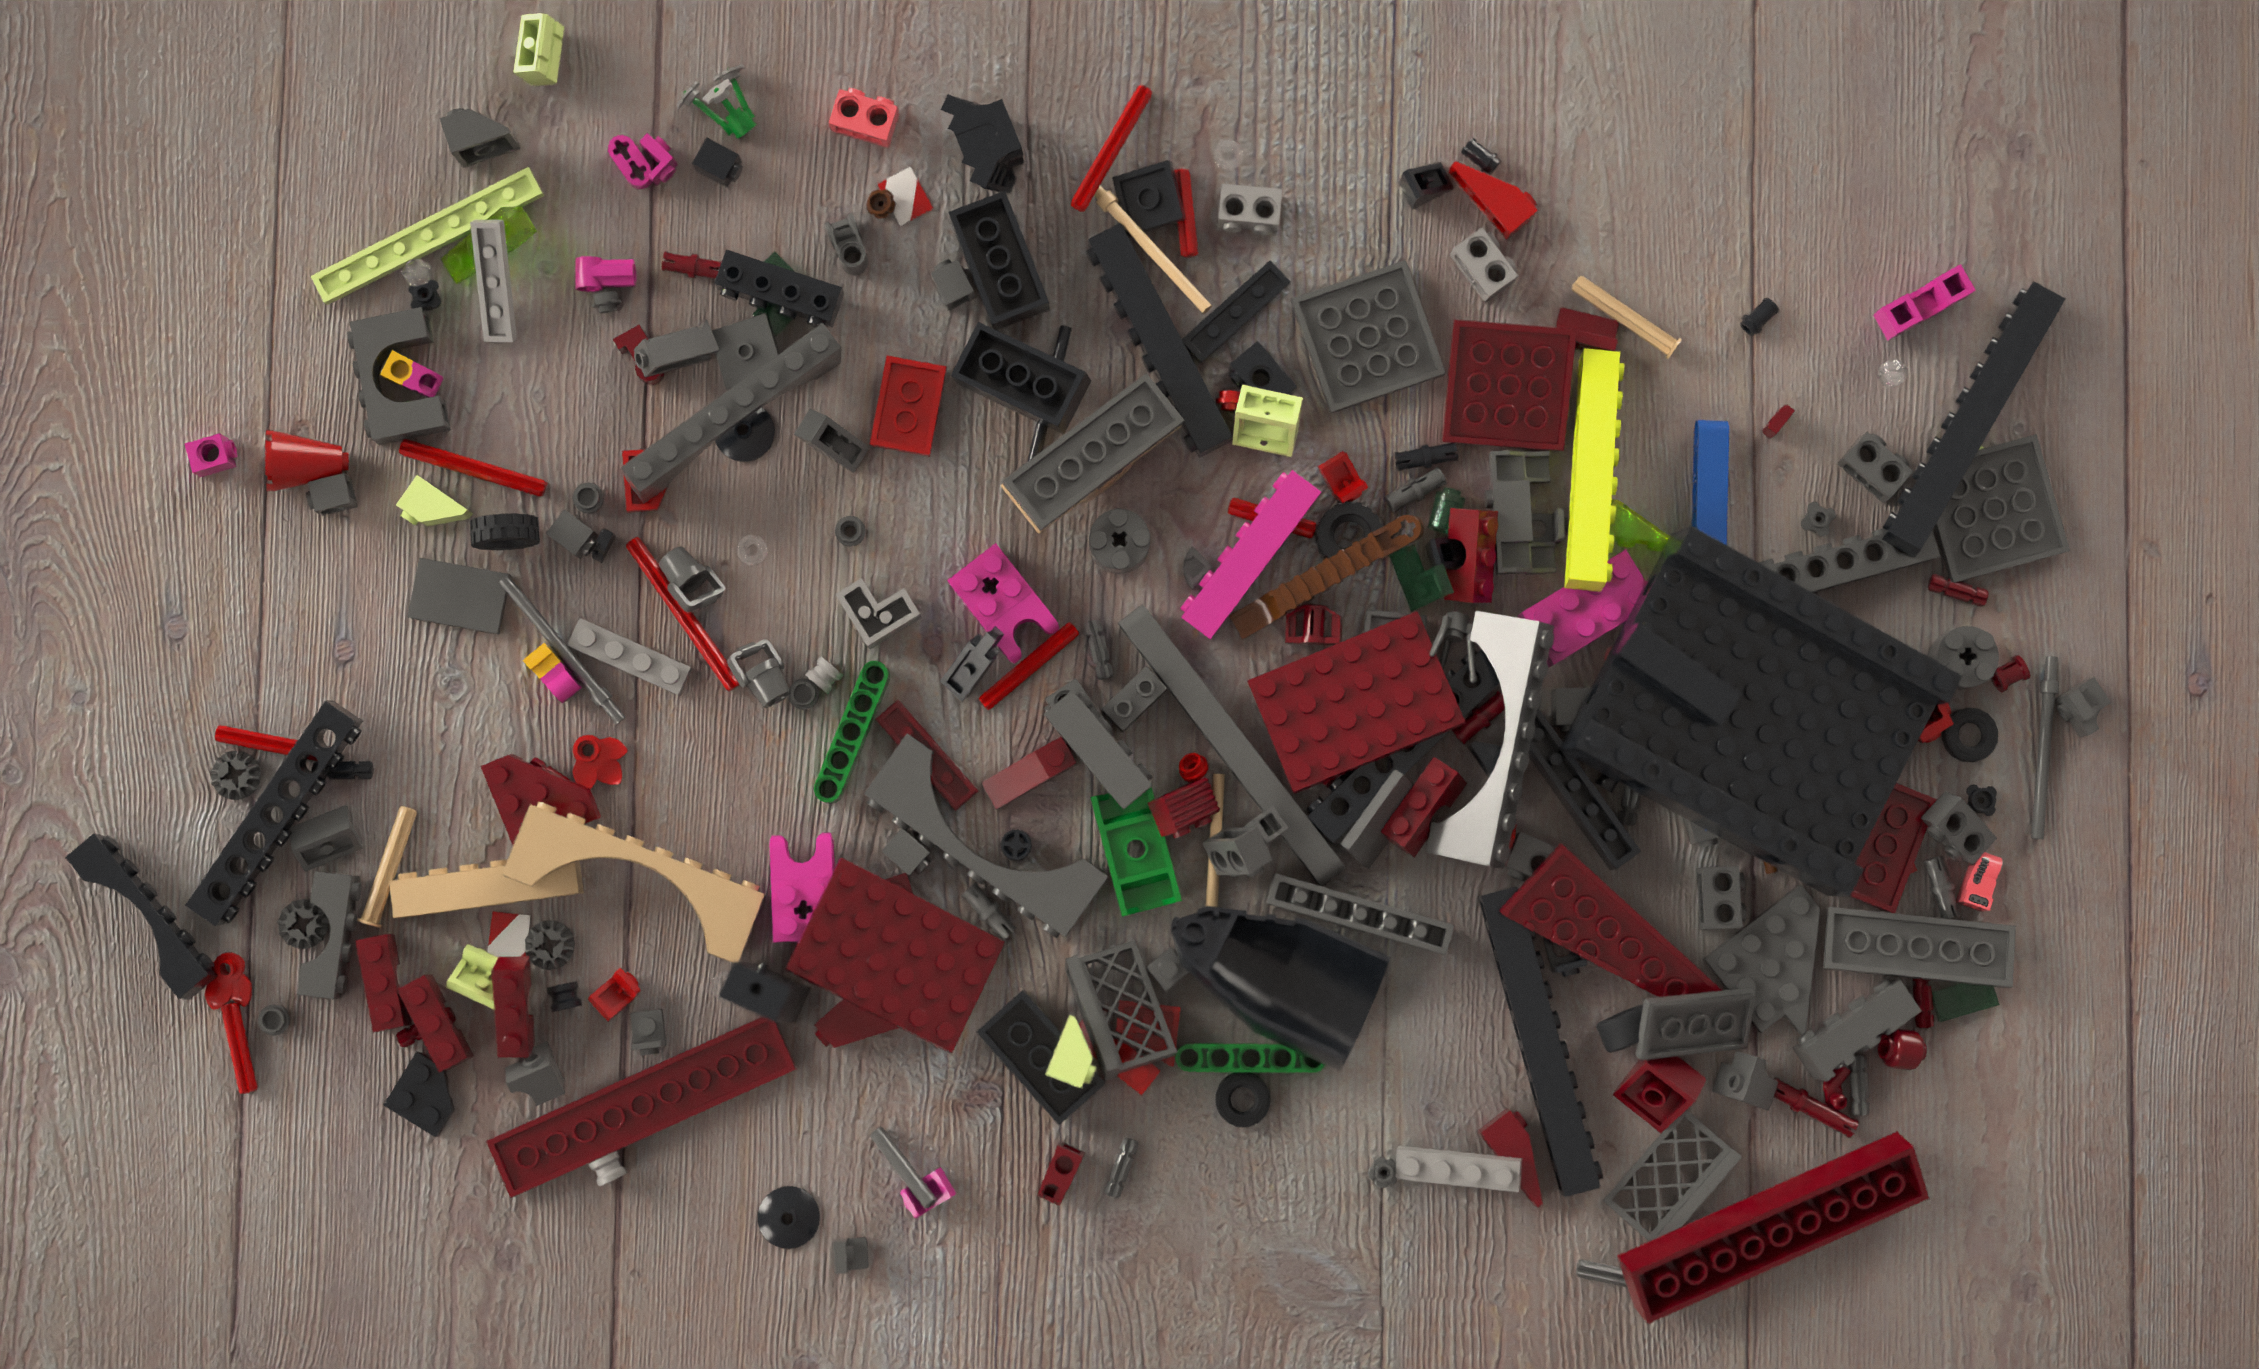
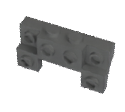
[1484,450,1557,575]

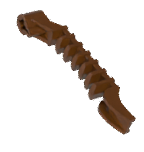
[1229,515,1424,640]

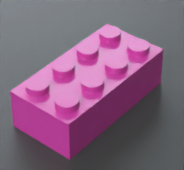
[1517,549,1646,668]

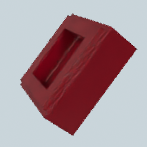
[1762,404,1795,439]

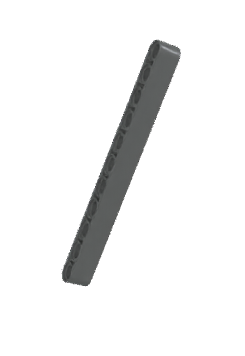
[1118,604,1346,887]

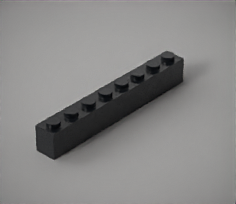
[1085,223,1233,458]

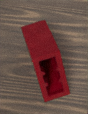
[814,999,898,1048]

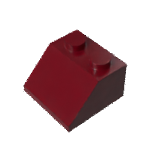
[1612,1056,1707,1133]

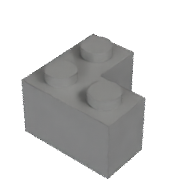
[836,578,922,650]

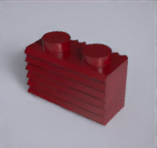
[1148,777,1220,839]

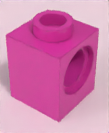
[184,433,238,477]

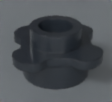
[409,280,441,311]
[1966,784,1997,816]

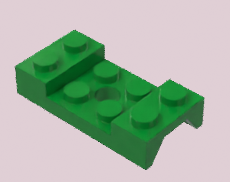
[1090,787,1182,917]

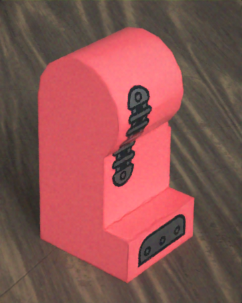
[1956,852,2002,912]

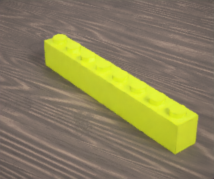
[1564,348,1624,592]

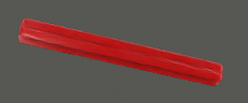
[1071,85,1152,212]
[399,439,547,497]

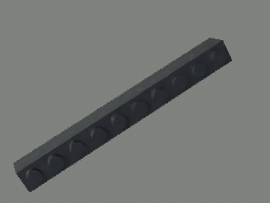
[1882,281,2066,558]
[1477,886,1603,1197]

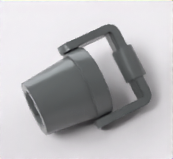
[659,547,725,612]
[727,640,791,708]

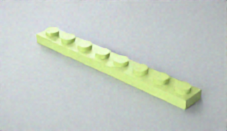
[311,167,544,305]

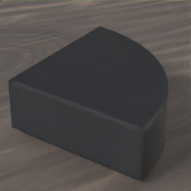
[592,529,616,563]

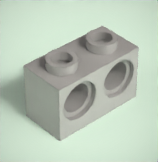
[1217,184,1282,235]
[1450,227,1518,303]

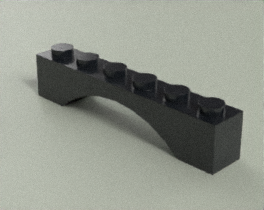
[65,833,218,1000]

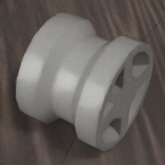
[805,656,844,694]
[589,1151,627,1187]

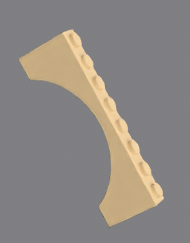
[502,802,765,963]

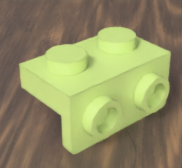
[446,944,498,1009]

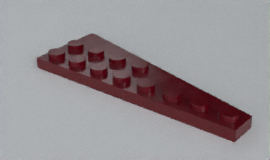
[1499,843,1723,997]

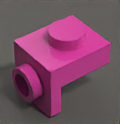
[639,133,677,186]
[900,1167,956,1218]

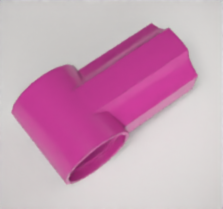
[575,256,637,292]

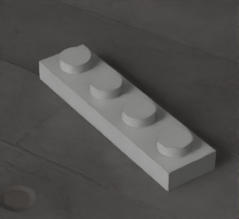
[470,220,517,342]
[567,618,693,696]
[1395,1146,1522,1192]

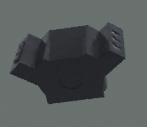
[941,94,1024,194]

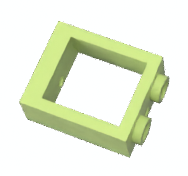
[1232,385,1303,457]

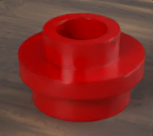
[1216,391,1241,411]
[1179,753,1209,782]

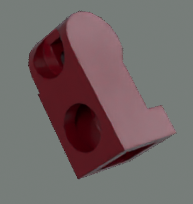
[613,324,665,385]
[1037,1141,1086,1206]

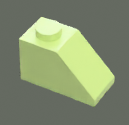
[396,475,473,526]
[1046,1015,1096,1088]

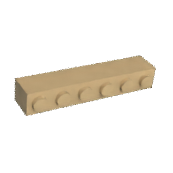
[389,859,584,918]

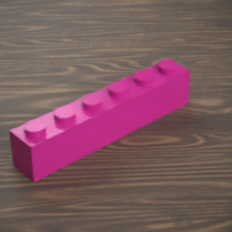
[1180,470,1321,639]

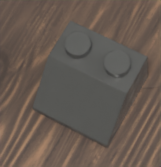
[439,108,521,168]

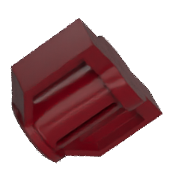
[1285,604,1342,645]

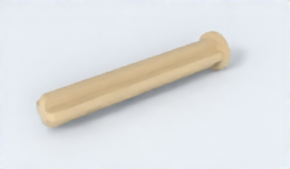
[1572,276,1682,359]
[357,806,417,928]

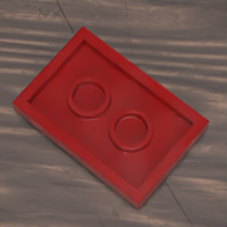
[870,355,947,457]

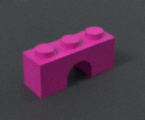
[1873,264,1976,341]

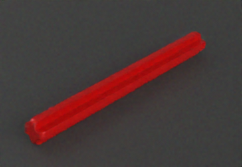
[626,537,740,691]

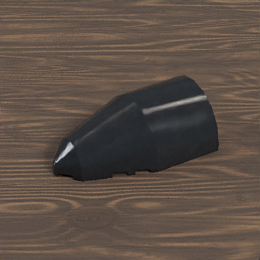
[1171,906,1391,1071]

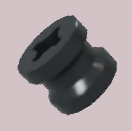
[1001,829,1032,861]
[546,981,582,1012]

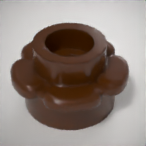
[866,189,896,219]

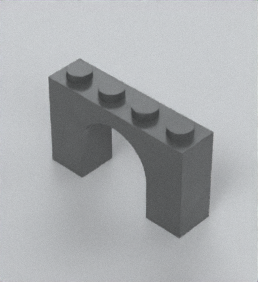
[347,307,451,445]

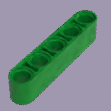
[814,661,890,804]
[1175,1043,1326,1073]

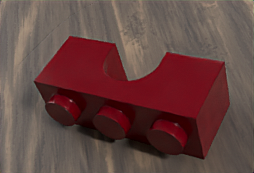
[1444,508,1498,603]
[1380,757,1467,858]
[355,934,412,1032]
[492,956,535,1058]
[397,974,474,1072]

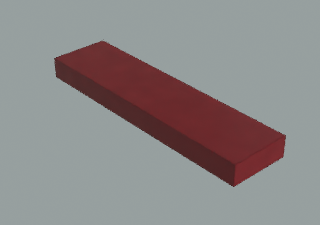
[875,700,979,811]

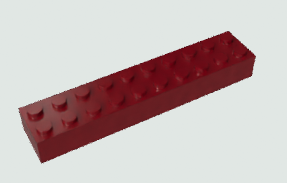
[1617,1132,1929,1324]

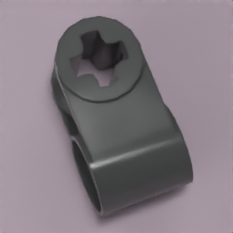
[824,213,868,275]

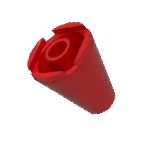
[265,430,349,491]

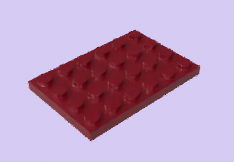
[1247,611,1465,794]
[785,858,1005,1053]

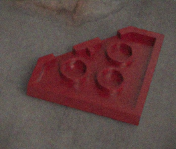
[481,754,601,846]

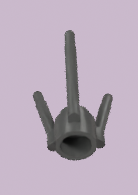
[1429,611,1476,683]

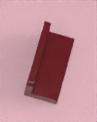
[1555,307,1619,351]

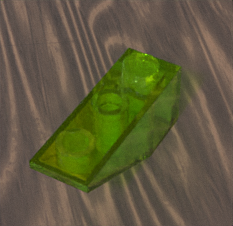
[440,206,537,284]
[1609,499,1670,552]

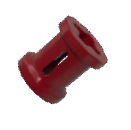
[1991,655,2031,693]

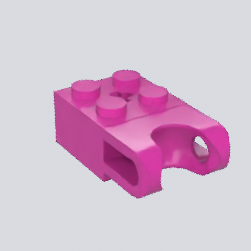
[947,543,1059,664]
[769,833,835,943]

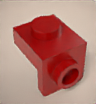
[1318,451,1368,503]
[1918,703,1954,743]
[587,968,641,1022]

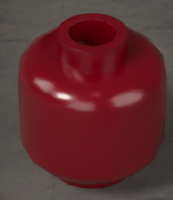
[1878,1028,1927,1070]

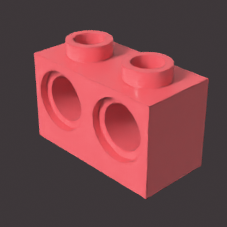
[829,88,899,148]

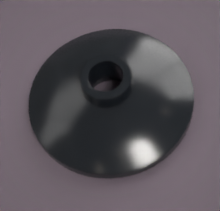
[715,407,775,462]
[758,1186,820,1249]

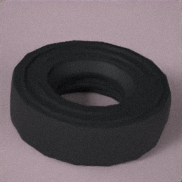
[1942,708,1999,762]
[1215,1072,1270,1127]

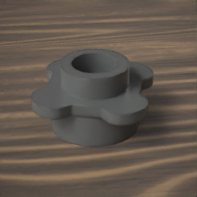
[1801,502,1836,537]

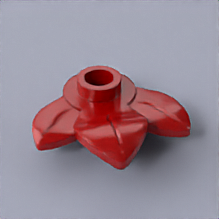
[572,735,628,790]
[205,952,252,1010]

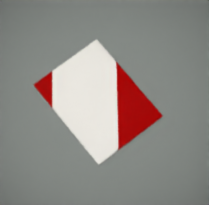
[877,167,934,226]
[487,911,531,957]

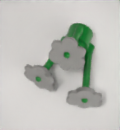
[677,64,756,139]

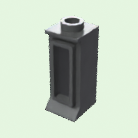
[634,319,719,378]

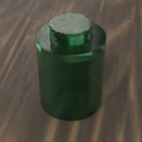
[1427,487,1466,535]

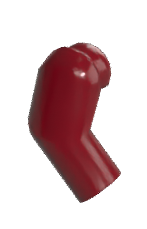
[1822,1066,1851,1110]

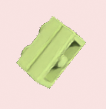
[513,13,564,86]

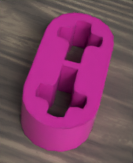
[608,135,652,189]

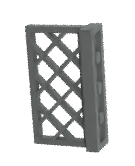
[1064,940,1177,1081]
[1603,1110,1742,1241]

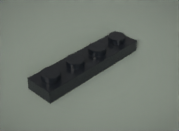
[1182,260,1291,364]

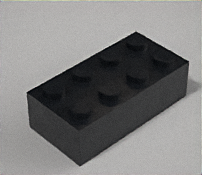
[948,191,1050,330]
[951,322,1091,434]
[976,990,1106,1125]

